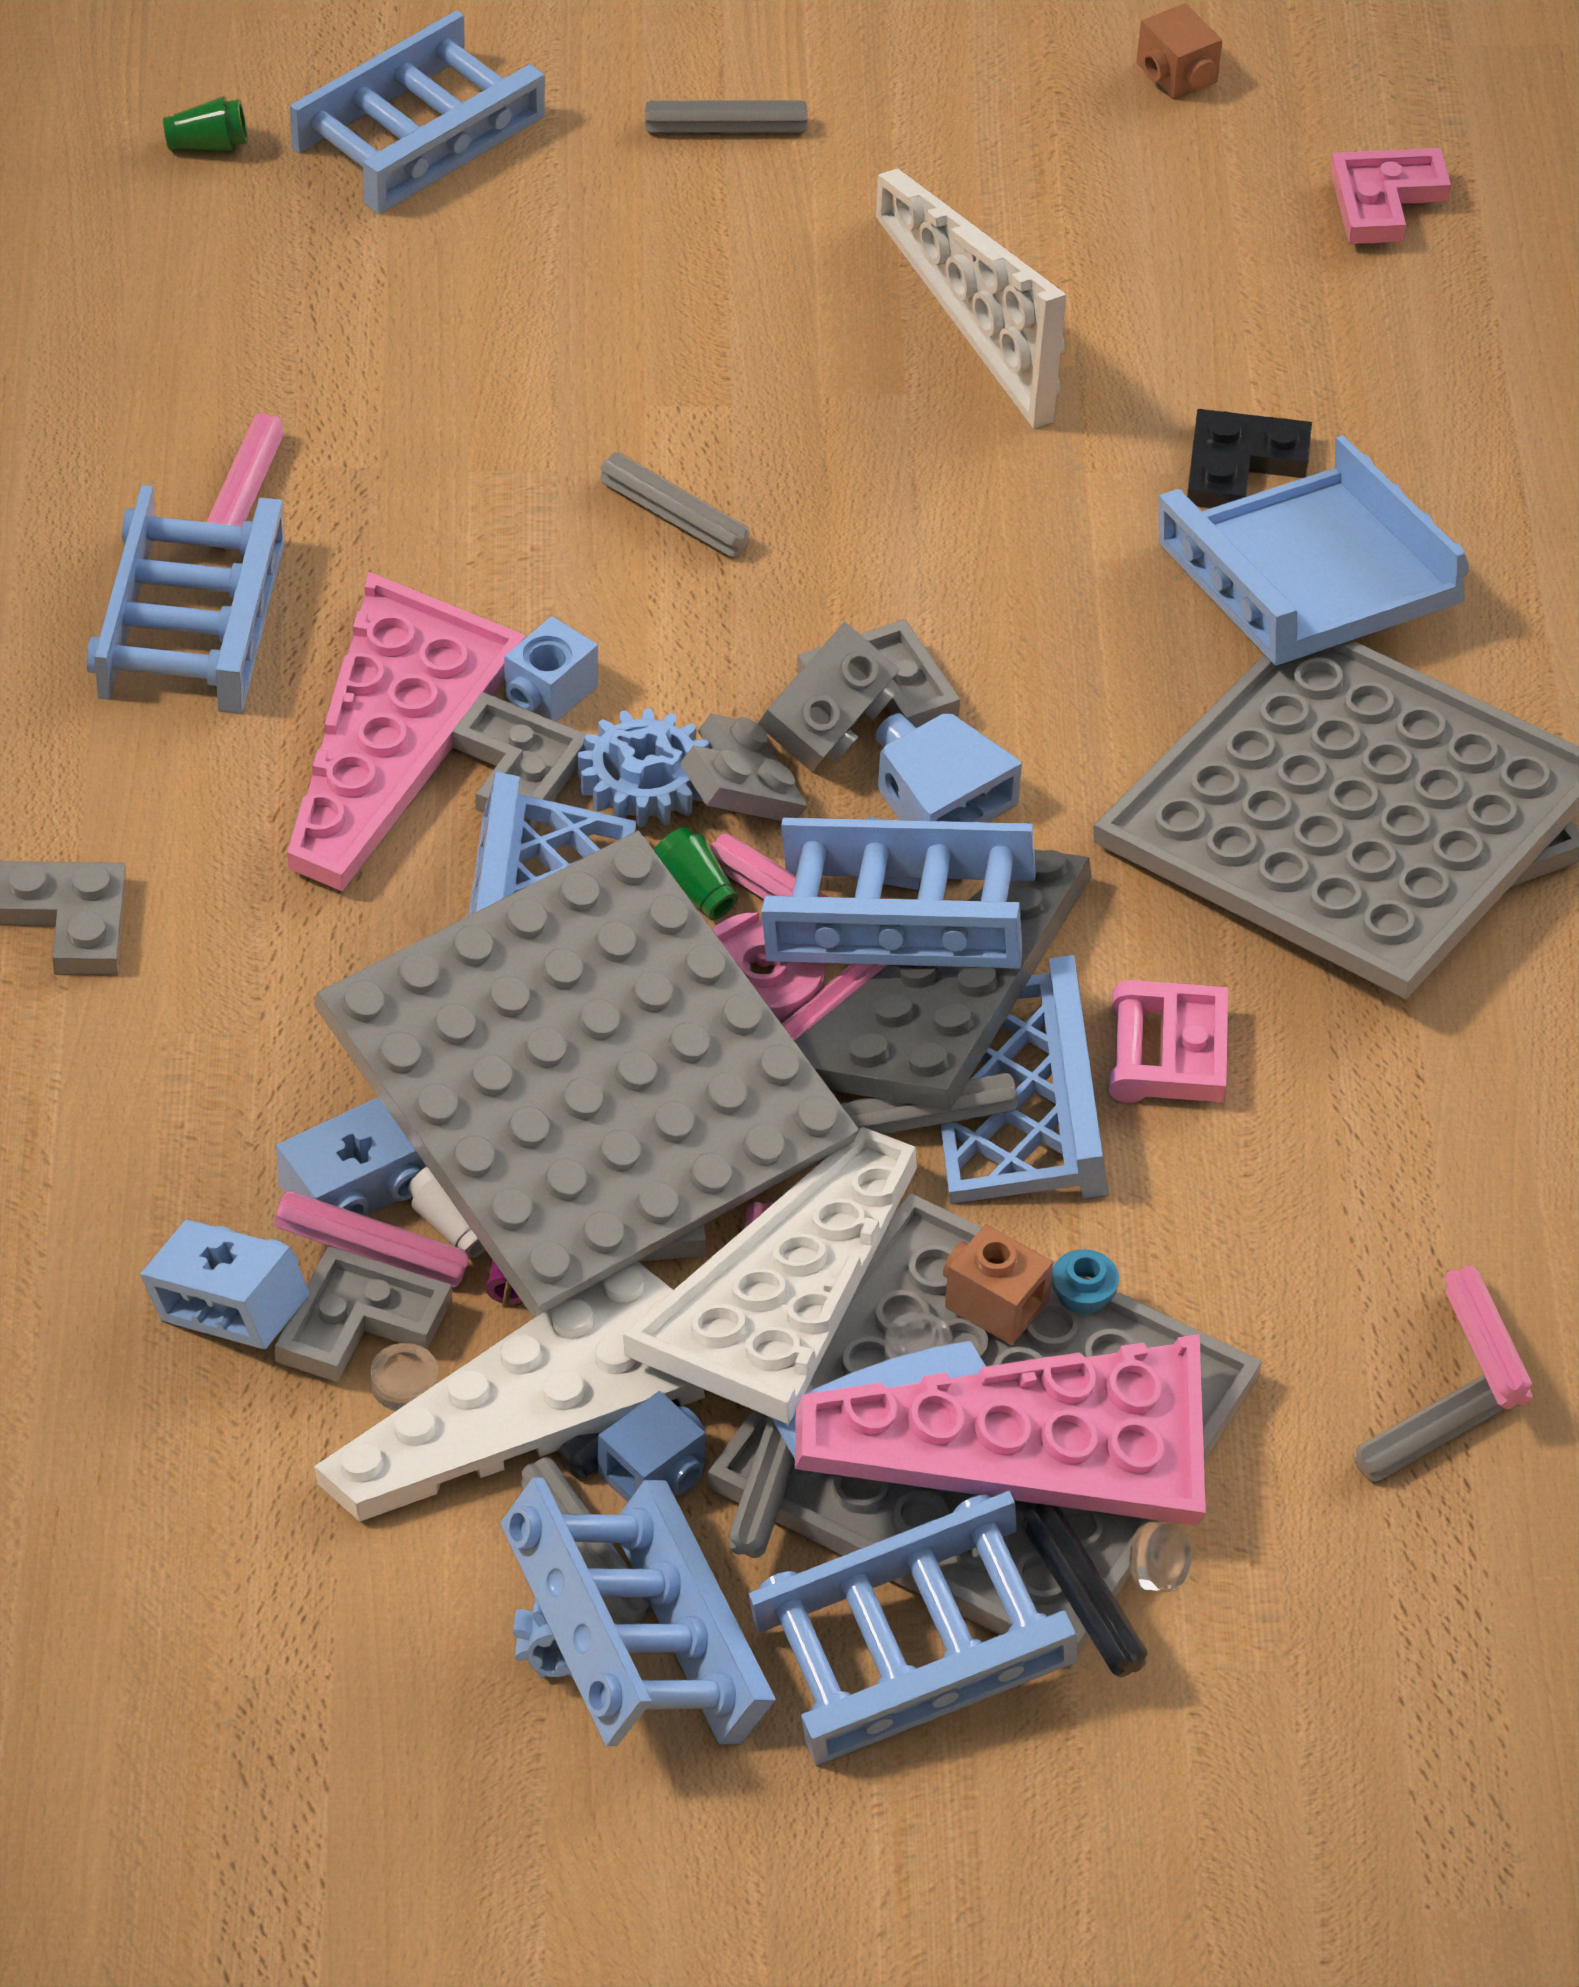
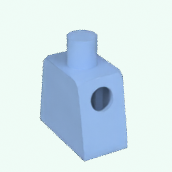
[876,713,1022,822]

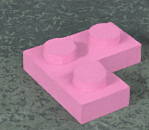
[1330,148,1451,244]

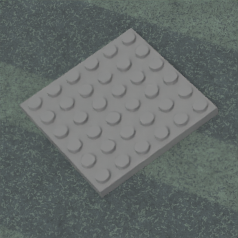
[1094,640,1579,1000]
[314,830,860,1317]
[707,1193,1262,1670]

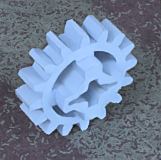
[578,708,709,827]

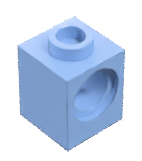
[504,616,598,722]

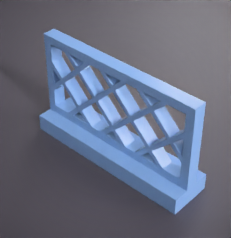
[468,771,636,916]
[941,955,1109,1204]

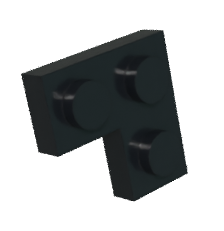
[1187,409,1312,509]

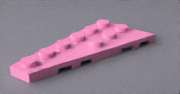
[287,572,526,891]
[795,1334,1206,1526]

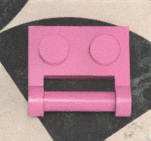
[1109,980,1228,1103]

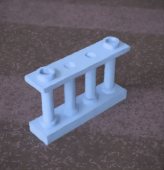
[290,10,545,215]
[86,485,285,714]
[761,818,1036,969]
[500,1478,776,1747]
[749,1491,1077,1766]

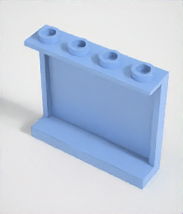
[1158,435,1468,666]

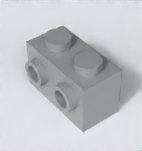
[757,621,900,772]

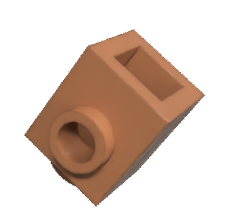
[1136,3,1223,100]
[943,1224,1053,1345]

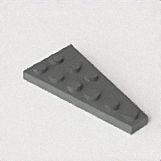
[794,849,1092,1110]

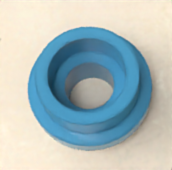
[1051,1249,1119,1314]

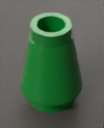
[163,96,248,151]
[654,827,739,920]

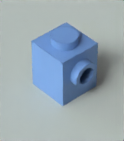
[598,1390,706,1502]

